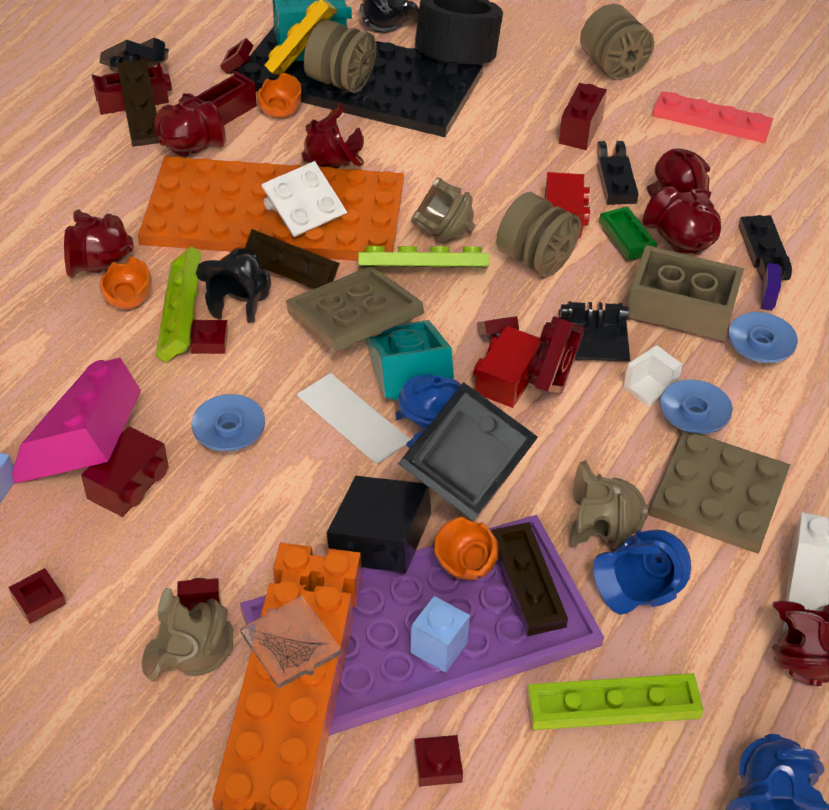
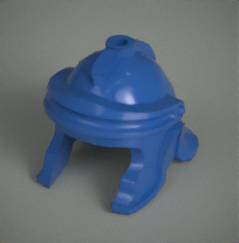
[395,374,461,449]
[593,530,692,615]
[725,734,829,810]

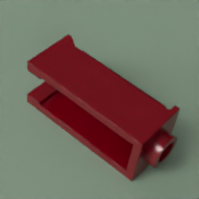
[91,63,172,115]
[195,71,257,125]

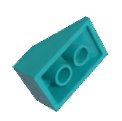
[365,320,454,401]

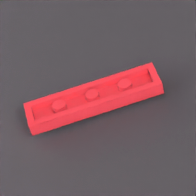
[653,91,773,143]

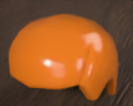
[257,73,301,118]
[99,257,152,309]
[434,517,499,581]

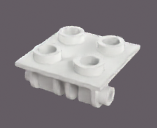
[261,161,347,237]

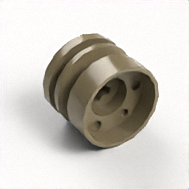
[580,3,655,80]
[304,19,376,93]
[496,192,581,277]

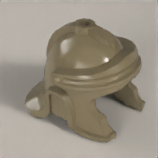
[411,177,476,243]
[570,460,648,549]
[142,588,233,682]

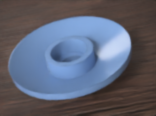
[728,312,798,363]
[660,380,733,434]
[192,394,265,452]

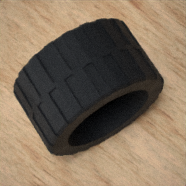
[415,0,503,65]

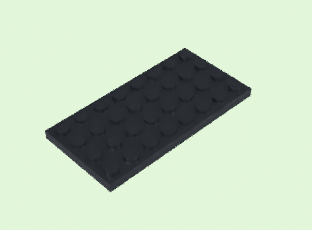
[237,26,483,137]

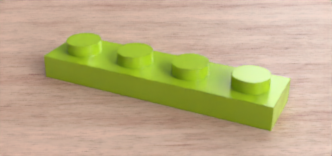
[155,246,201,363]
[358,246,490,268]
[527,673,704,730]

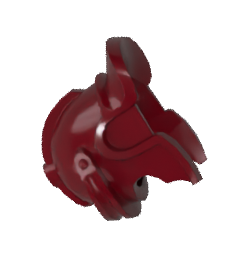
[154,93,226,157]
[301,102,364,169]
[647,148,714,209]
[643,186,721,253]
[64,209,134,278]
[772,600,829,686]

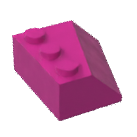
[12,357,141,484]

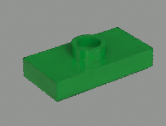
[599,206,658,261]

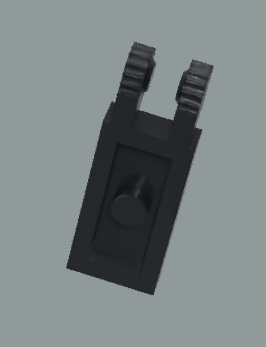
[597,141,639,205]
[738,215,792,280]

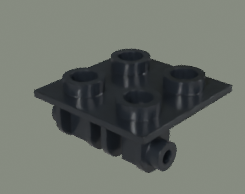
[559,301,630,361]

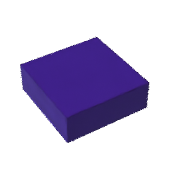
[761,263,781,311]

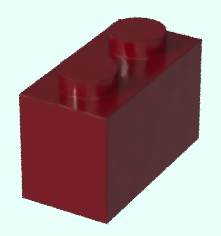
[559,83,607,151]
[81,426,169,517]

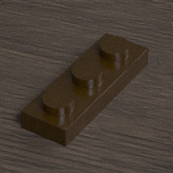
[117,60,159,147]
[245,229,340,289]
[492,522,568,636]

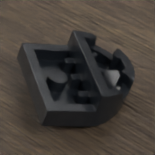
[99,37,169,72]

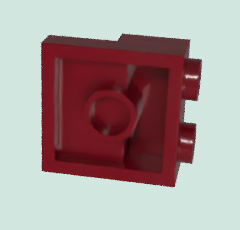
[528,316,586,393]

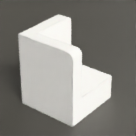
[623,345,683,407]

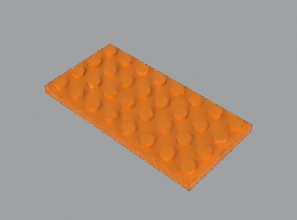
[138,156,404,261]

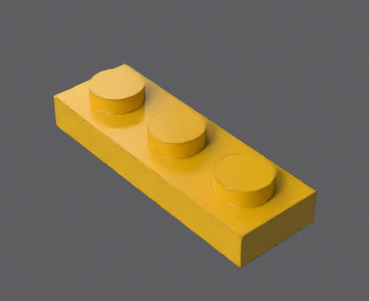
[265,0,338,75]

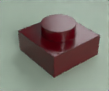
[220,38,254,74]
[477,316,519,341]
[190,320,228,354]
[8,568,66,624]
[177,578,222,611]
[414,735,463,787]

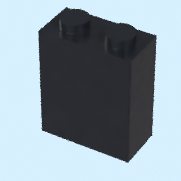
[326,476,431,573]

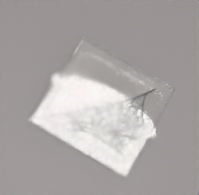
[240,596,341,689]

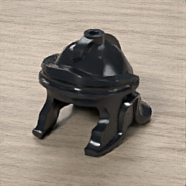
[360,0,419,32]
[196,247,271,323]

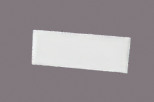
[297,372,411,464]

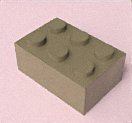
[628,245,744,341]

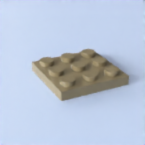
[286,266,424,352]
[649,431,790,554]

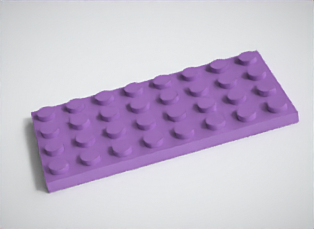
[240,514,604,736]

